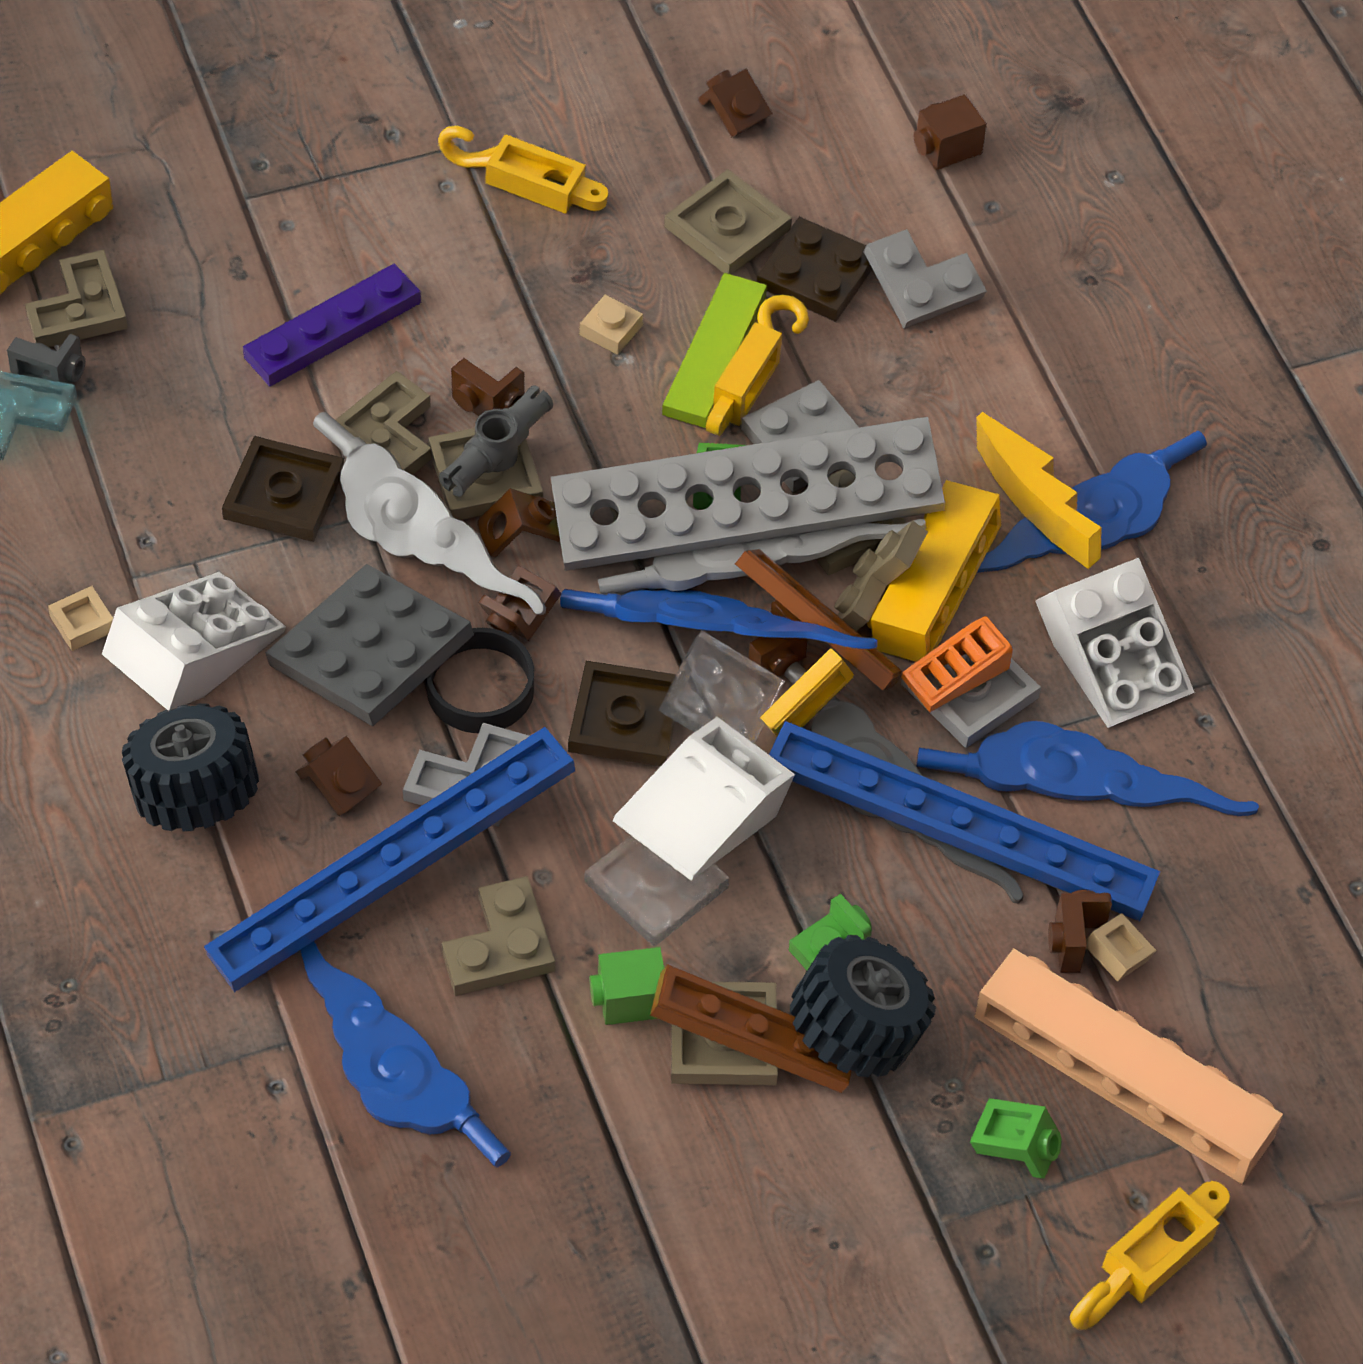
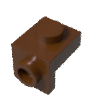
[698,68,773,137]
[451,358,525,416]
[478,565,561,641]
[748,600,808,684]
[295,736,382,816]
[1048,890,1112,973]

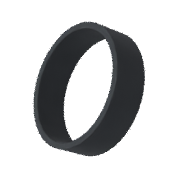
[426,628,534,733]

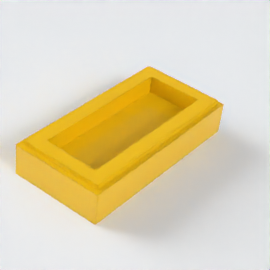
[760,648,854,737]

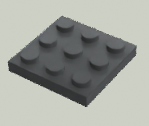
[265,564,474,727]

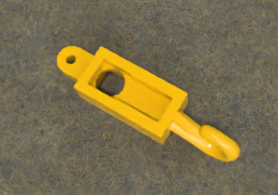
[438,126,608,214]
[705,295,809,437]
[1070,1181,1230,1330]

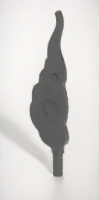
[784,662,1023,903]

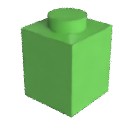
[589,947,664,1025]

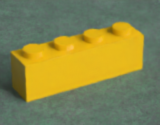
[0,150,114,295]
[867,480,1001,662]

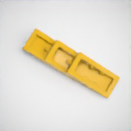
[976,412,1102,569]

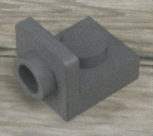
[7,334,85,398]

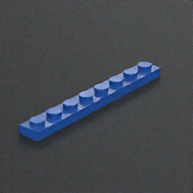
[769,721,1160,921]
[204,727,576,992]

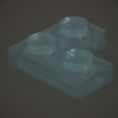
[0,371,77,460]

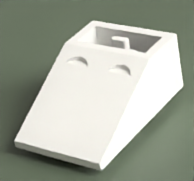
[1035,558,1195,728]
[102,572,286,711]
[613,717,795,881]

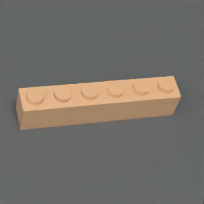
[975,948,1283,1184]

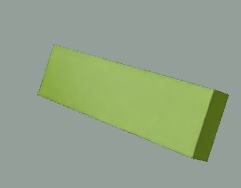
[662,273,767,428]

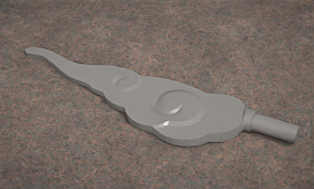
[313,412,546,615]
[598,519,926,595]

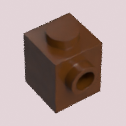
[914,94,987,170]

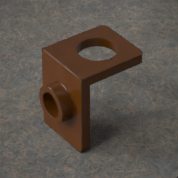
[477,488,560,557]

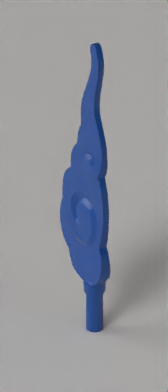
[977,431,1207,573]
[560,589,877,649]
[916,721,1259,816]
[301,941,511,1167]

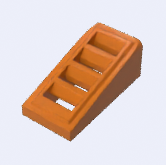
[901,616,1013,712]

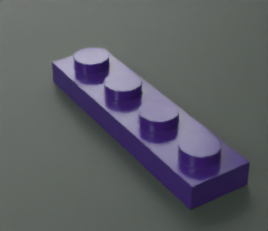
[243,263,421,387]

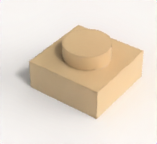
[580,295,643,355]
[48,586,113,651]
[1086,913,1157,982]

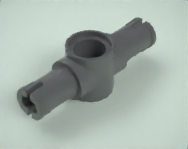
[439,385,553,497]

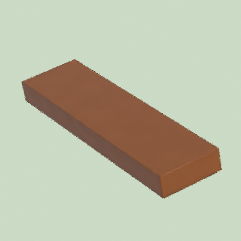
[735,549,902,690]
[650,964,852,1093]

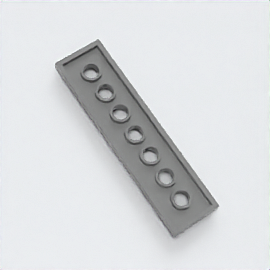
[551,417,945,571]

